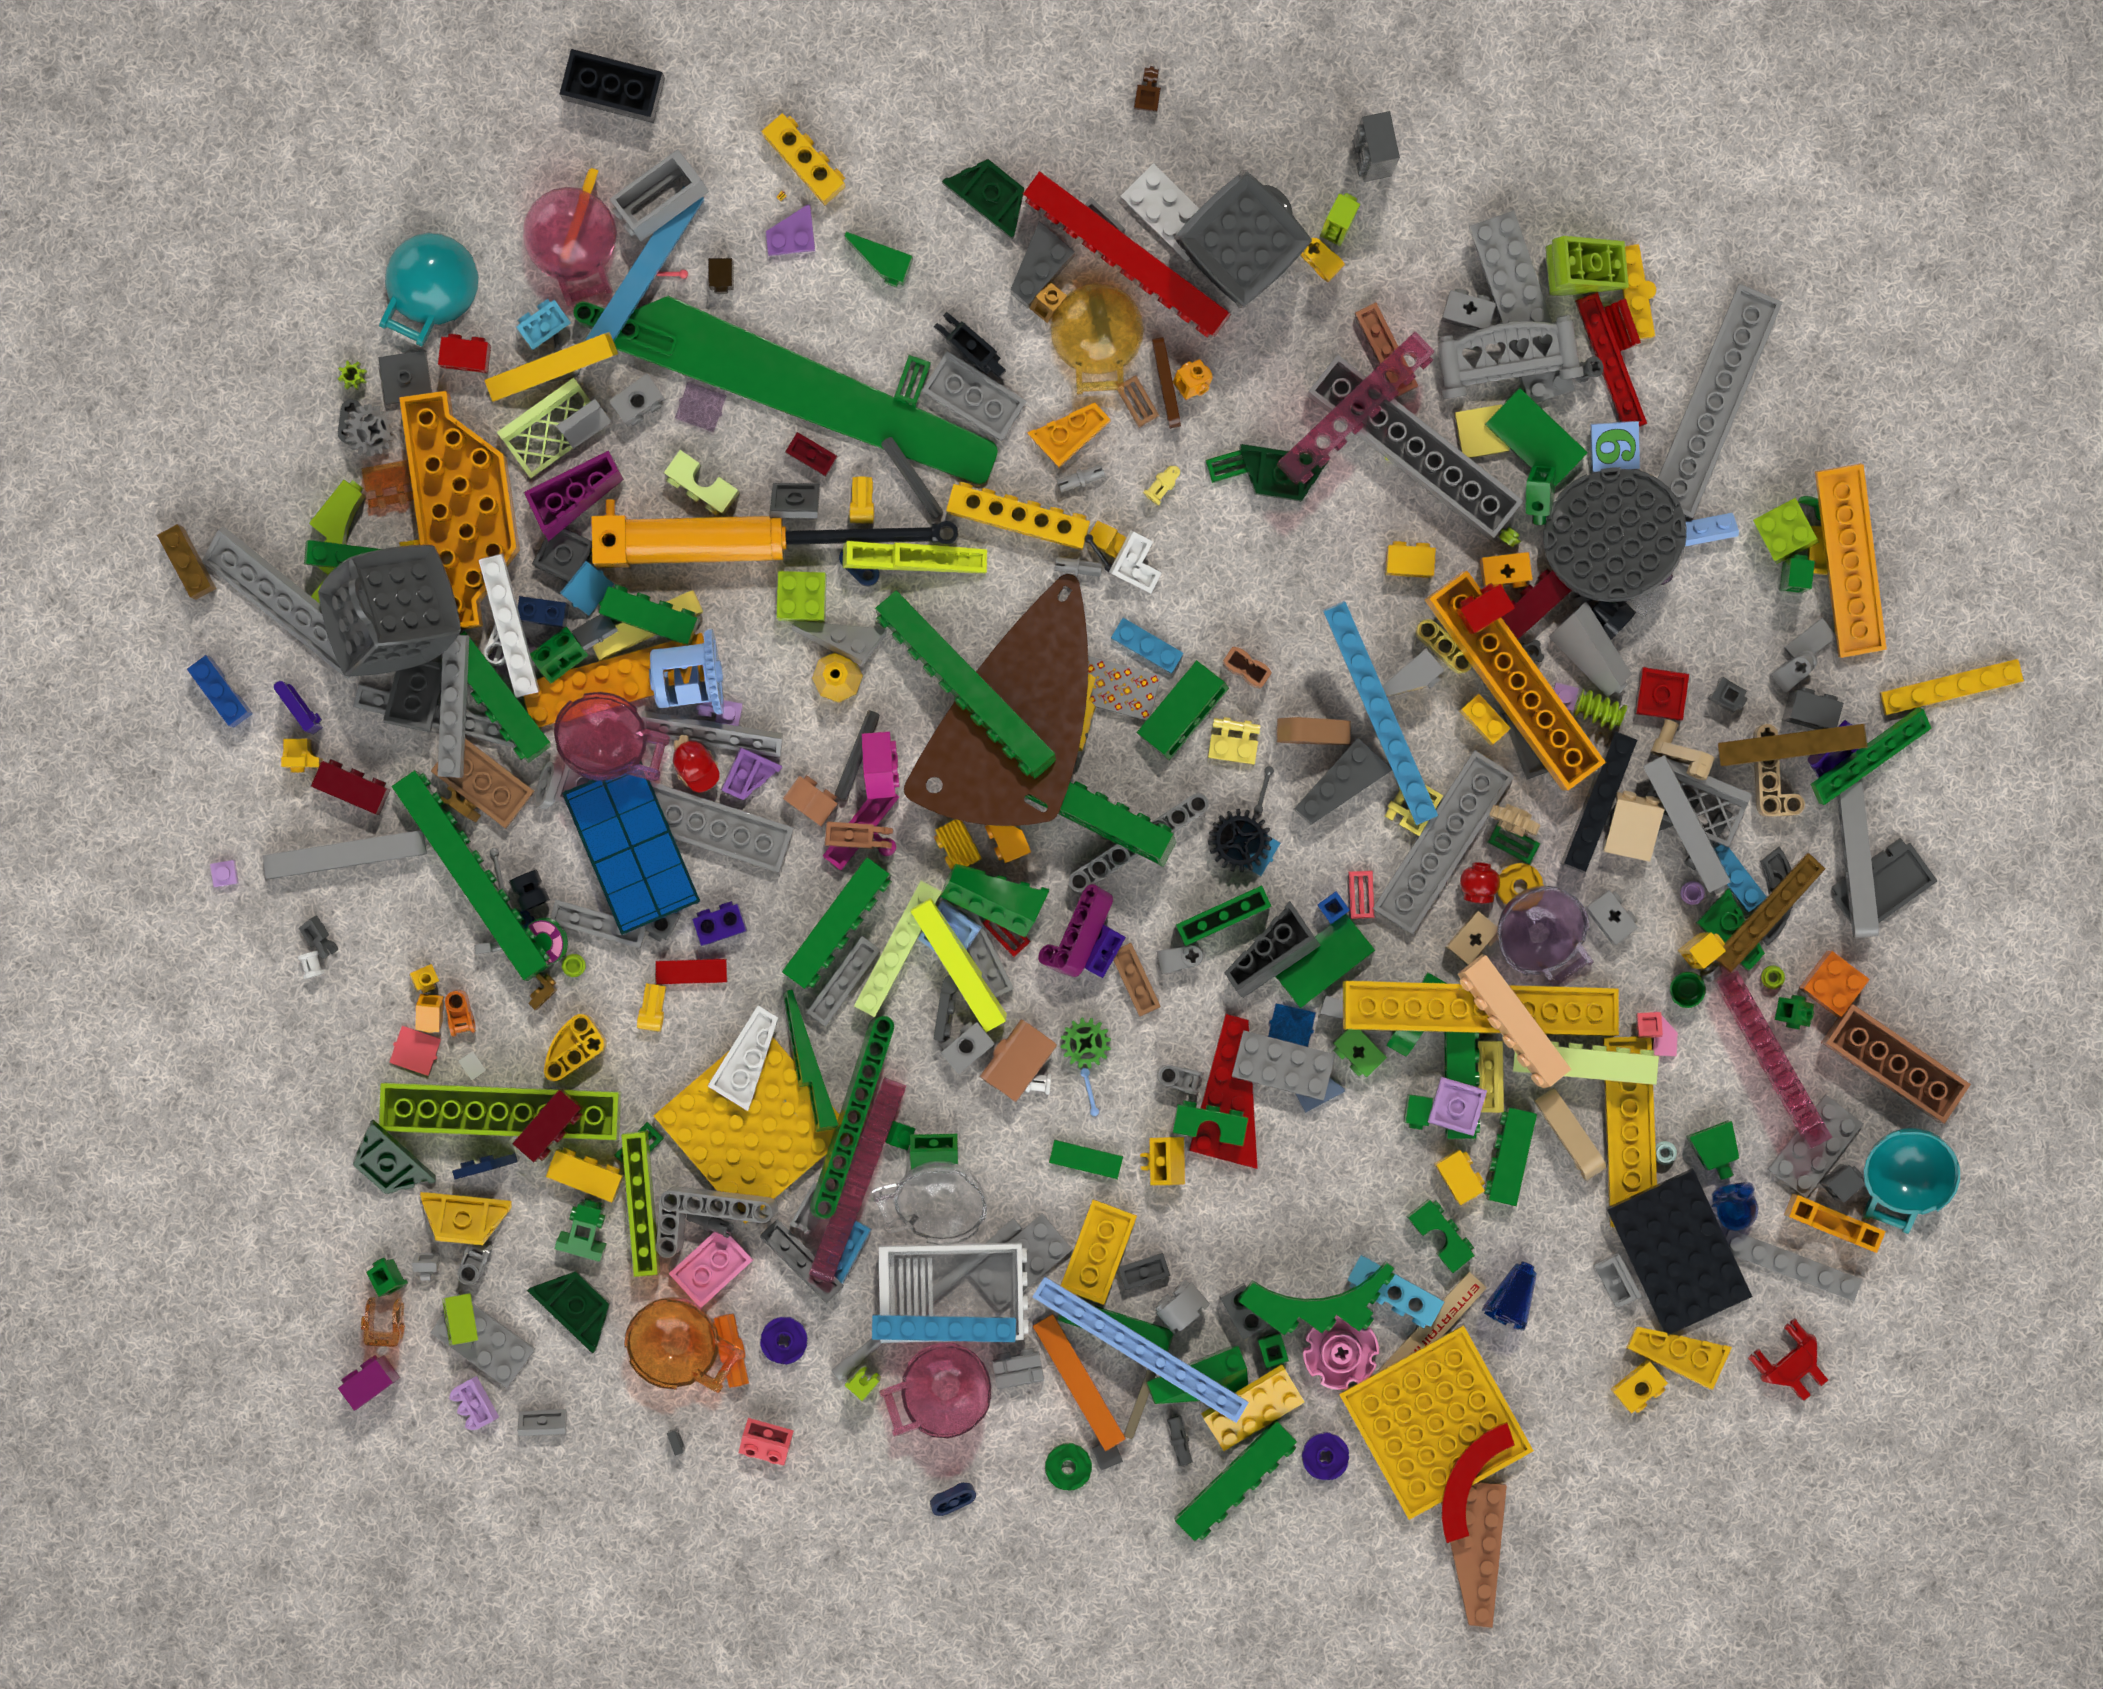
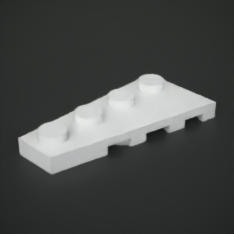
[708,1005,778,1111]

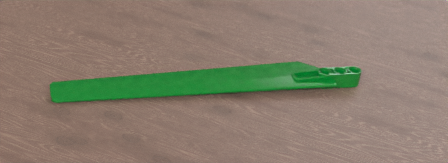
[573,295,998,484]

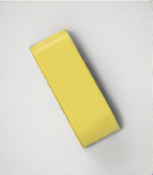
[1415,619,1472,674]

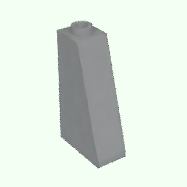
[1548,602,1632,697]

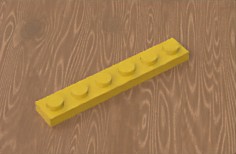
[1880,659,2024,715]

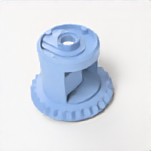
[649,629,724,714]

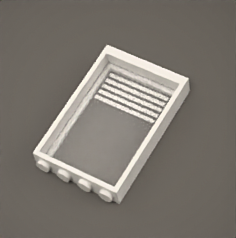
[879,1243,1028,1343]

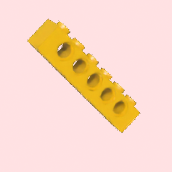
[946,482,1090,550]

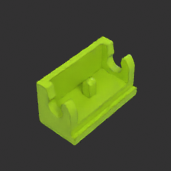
[442,1293,478,1346]
[844,1366,881,1401]

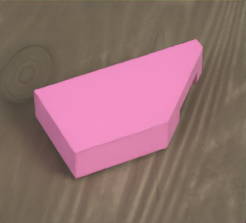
[1652,1011,1678,1056]

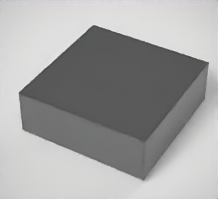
[667,1428,686,1456]
[1092,1444,1123,1470]

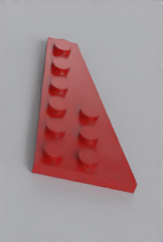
[1189,1014,1258,1169]

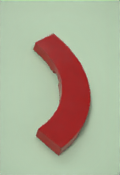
[1442,1422,1515,1543]

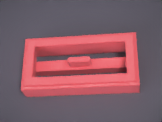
[1348,871,1375,919]

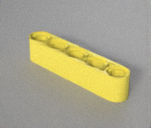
[592,590,703,661]

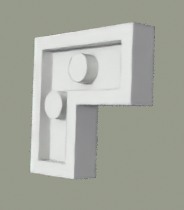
[1109,530,1162,593]

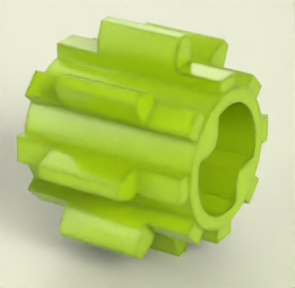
[337,360,367,390]

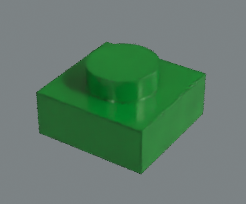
[885,1120,916,1151]

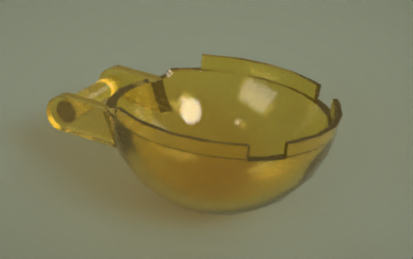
[1051,283,1144,395]

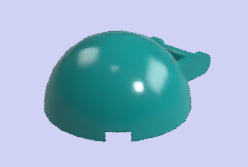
[379,233,479,347]
[1863,1128,1960,1234]

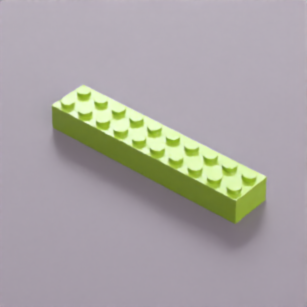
[379,1082,621,1140]

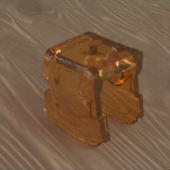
[361,1297,405,1347]

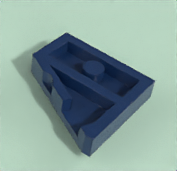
[452,1153,518,1180]

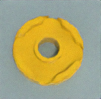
[1497,863,1544,910]

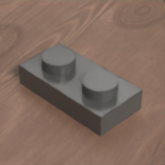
[1118,1253,1170,1290]

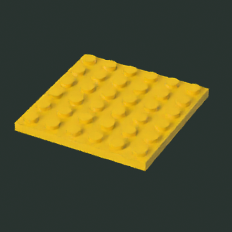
[653,1037,848,1224]
[1339,1325,1534,1520]

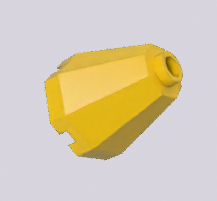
[812,652,863,703]

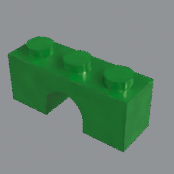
[1172,1100,1248,1146]
[1406,1199,1475,1273]

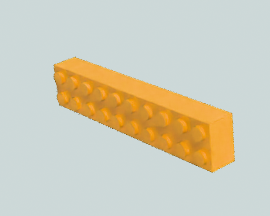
[1424,571,1606,791]

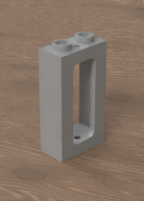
[610,149,709,241]

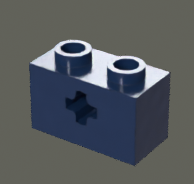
[518,596,569,628]

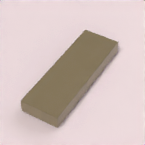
[1124,1368,1156,1439]

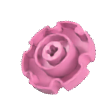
[1302,1315,1379,1390]

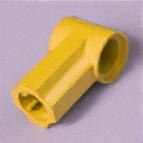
[850,476,874,524]
[637,983,667,1032]

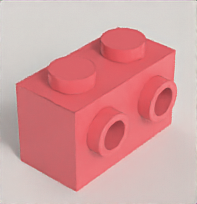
[739,1418,794,1466]

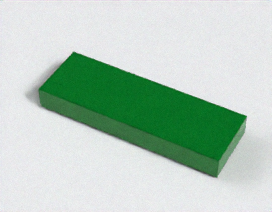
[1049,1139,1123,1179]

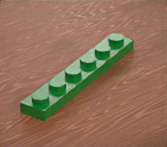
[1810,707,1932,805]

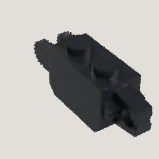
[934,312,1006,378]

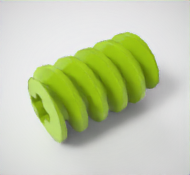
[1574,688,1627,731]

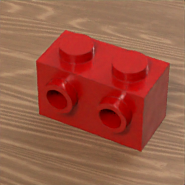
[438,334,491,374]
[1456,583,1515,634]

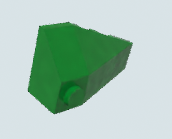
[1146,1346,1248,1404]

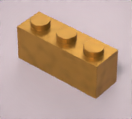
[157,524,217,600]

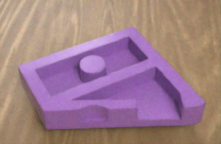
[766,205,815,256]
[721,747,782,800]

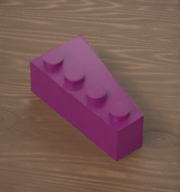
[524,450,624,541]

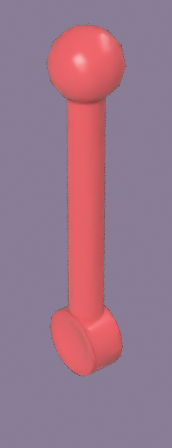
[656,269,688,279]

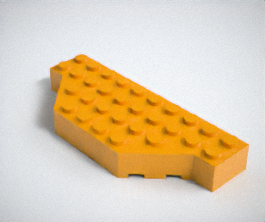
[399,391,520,630]

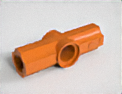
[714,1313,749,1388]

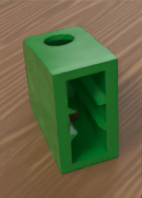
[1526,465,1556,525]
[1686,1120,1739,1180]

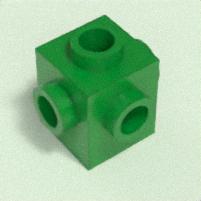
[1774,995,1814,1030]

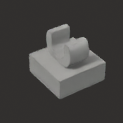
[412,1253,440,1281]

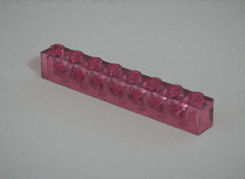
[1277,331,1435,485]
[1714,970,1832,1149]

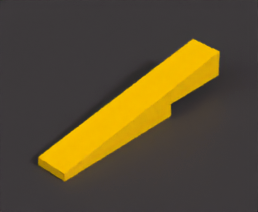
[484,332,618,402]

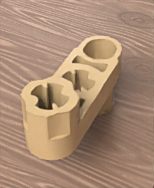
[1651,719,1715,780]

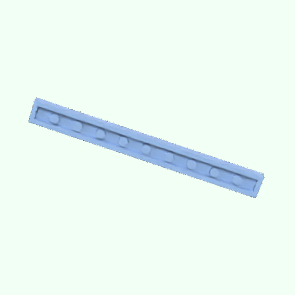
[1033,1276,1249,1423]

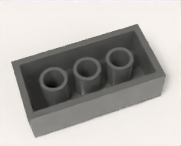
[1352,111,1400,182]

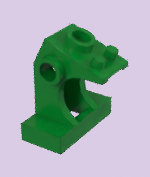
[554,1198,607,1262]

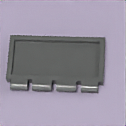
[1831,838,1937,923]

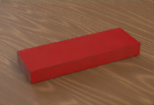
[655,959,728,985]

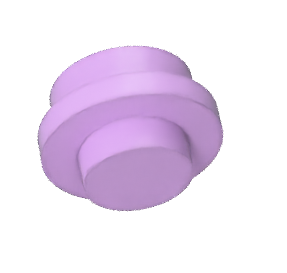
[1680,881,1705,905]

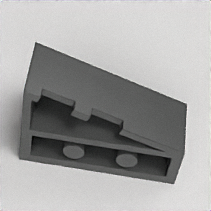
[1011,221,1075,309]

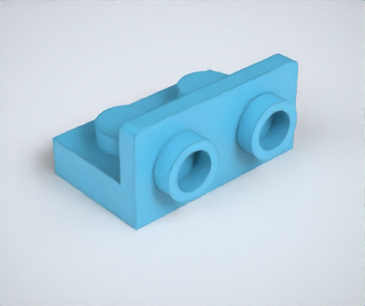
[516,299,571,350]

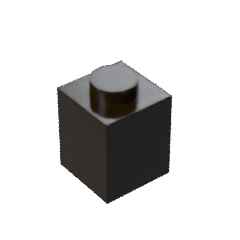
[708,258,734,294]

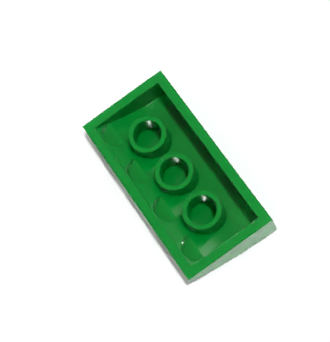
[1485,388,1588,486]
[1275,914,1375,1008]

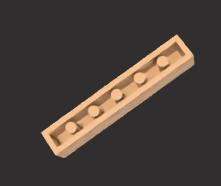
[1457,955,1572,1088]

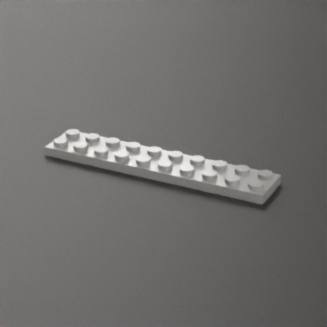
[1658,284,1783,519]
[554,755,794,872]

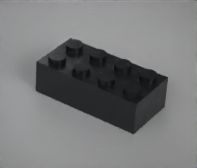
[559,49,665,123]

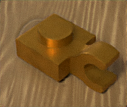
[441,786,481,822]

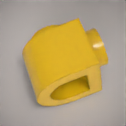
[409,964,439,994]

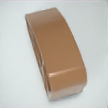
[1276,717,1351,745]

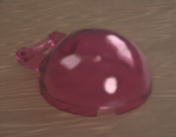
[523,187,617,307]
[554,692,670,781]
[879,1343,992,1439]

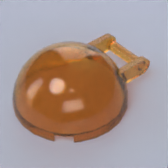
[624,1297,744,1393]

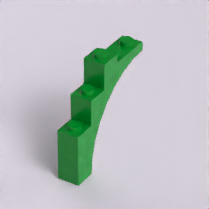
[1238,1261,1395,1336]

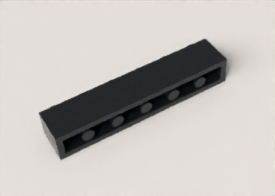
[1560,731,1638,873]

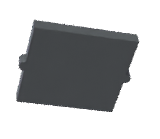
[572,614,618,651]

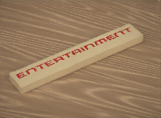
[1376,1272,1487,1373]

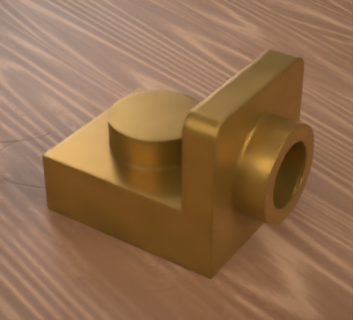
[1029,282,1067,323]
[528,973,557,1010]

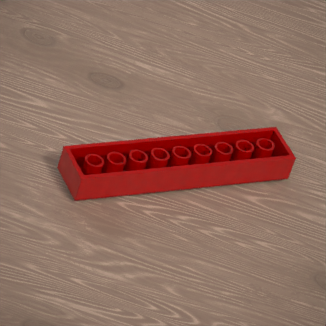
[1023,171,1232,338]

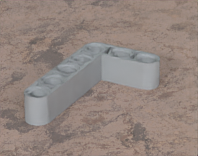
[656,1186,778,1258]

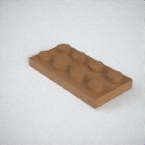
[431,738,535,829]

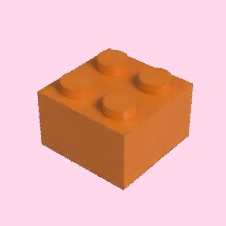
[1799,951,1870,1017]

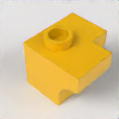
[281,739,323,773]

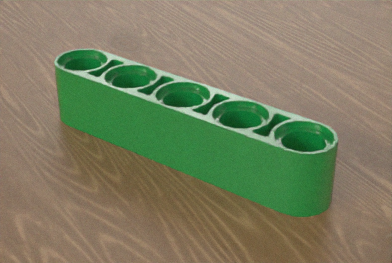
[1057,1305,1174,1352]

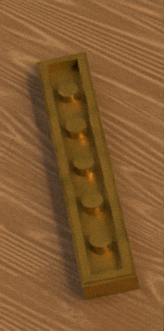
[1716,853,1826,973]

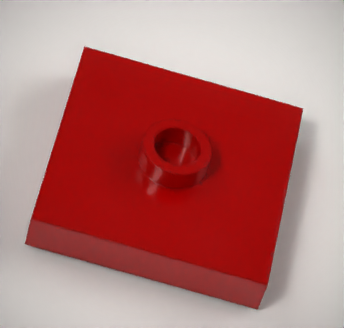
[1635,667,1689,721]

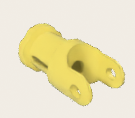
[1143,466,1180,506]

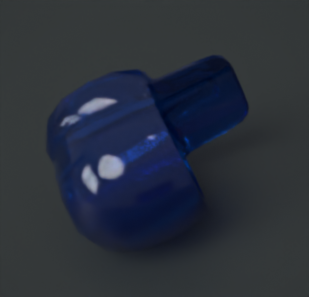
[1711,1182,1759,1231]

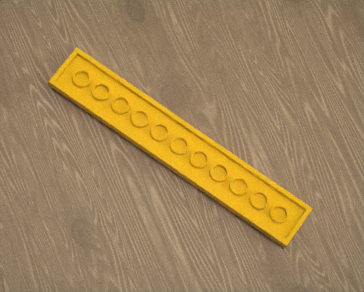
[1343,981,1619,1036]

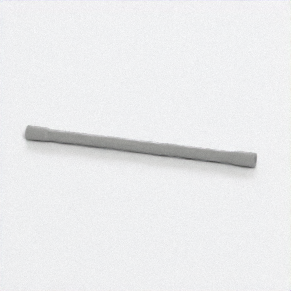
[832,1218,1022,1381]

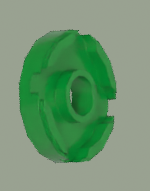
[1045,1443,1092,1491]

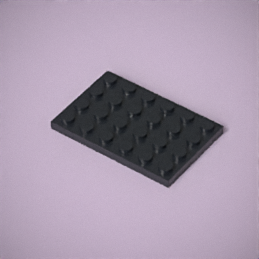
[1606,1168,1753,1335]

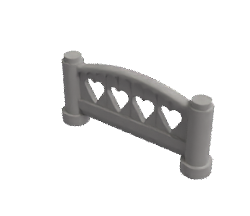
[1438,315,1584,399]

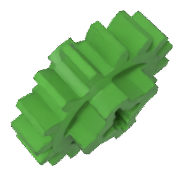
[1060,1017,1111,1068]

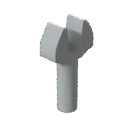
[474,942,503,955]

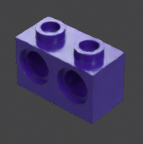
[692,901,748,946]
[1085,924,1126,978]

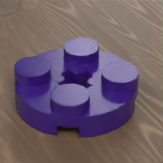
[760,1316,808,1365]
[1302,1432,1349,1480]

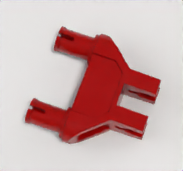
[1748,1318,1829,1401]

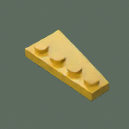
[1626,1326,1732,1390]

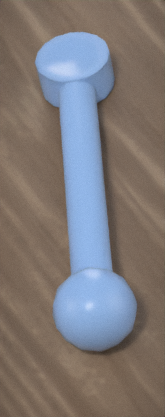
[1081,1068,1099,1116]

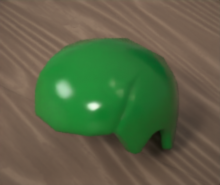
[1670,972,1706,1008]

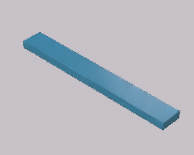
[585,186,704,342]

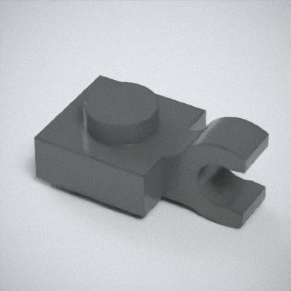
[299,915,338,959]

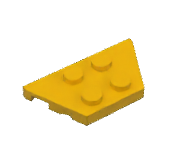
[420,1192,512,1245]

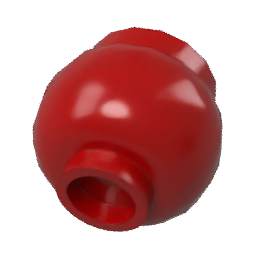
[1460,862,1500,903]

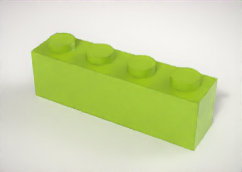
[1320,193,1360,246]

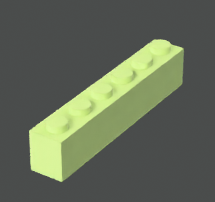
[854,881,942,1017]
[1513,1041,1659,1085]

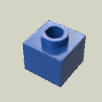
[1317,891,1350,924]

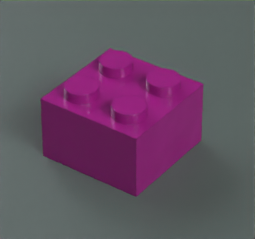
[338,1355,401,1411]

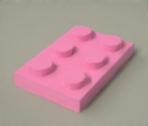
[669,1232,754,1309]

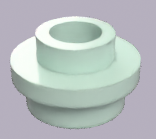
[1656,1141,1677,1165]

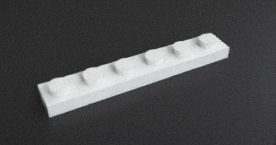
[479,554,540,697]

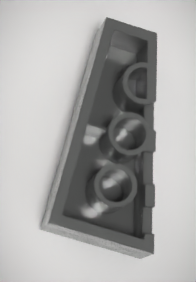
[1293,738,1392,825]
[1224,901,1321,999]

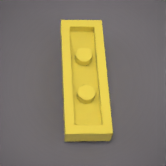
[1478,1041,1504,1113]

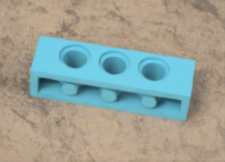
[1347,1255,1444,1328]

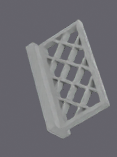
[1647,758,1752,848]

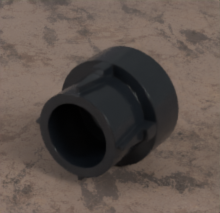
[1591,601,1636,640]

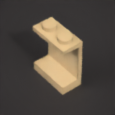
[1603,791,1664,862]

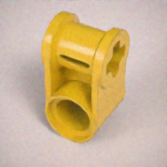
[1301,238,1345,282]

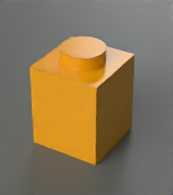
[415,994,444,1033]

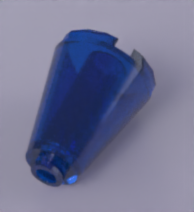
[1482,1261,1537,1331]

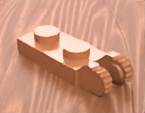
[825,822,893,849]

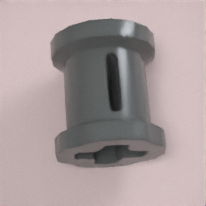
[1575,356,1604,383]

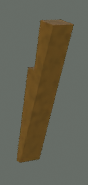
[1718,724,1868,766]

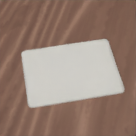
[459,1052,486,1080]

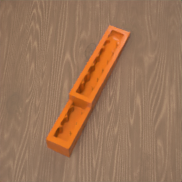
[1033,1314,1126,1451]

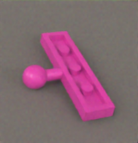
[823,794,900,871]

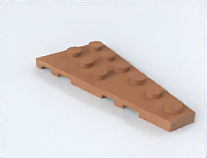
[1441,1482,1507,1628]

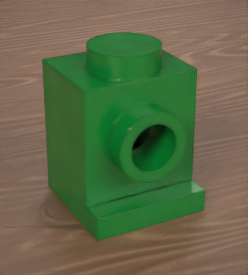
[366,1258,408,1297]
[1257,1332,1289,1370]

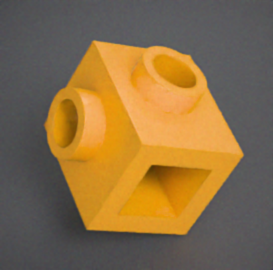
[1173,359,1213,400]

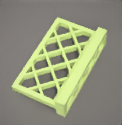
[497,378,591,479]

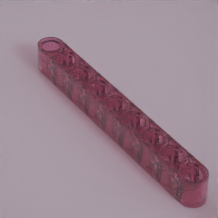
[809,1077,907,1283]

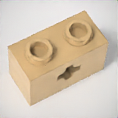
[1446,911,1500,965]

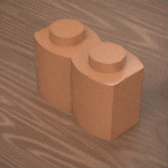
[1222,647,1272,689]
[783,775,838,827]

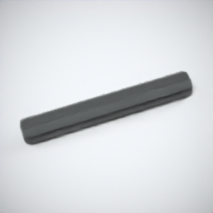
[881,437,943,519]
[835,710,880,800]

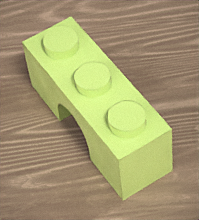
[664,450,740,516]

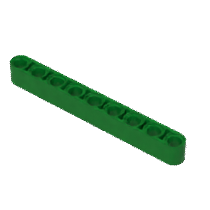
[810,1016,894,1219]

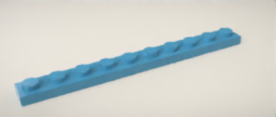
[1323,601,1438,825]

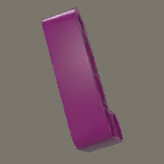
[1038,884,1113,977]

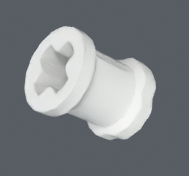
[297,951,325,979]
[1026,1073,1051,1095]

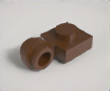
[1134,66,1161,112]

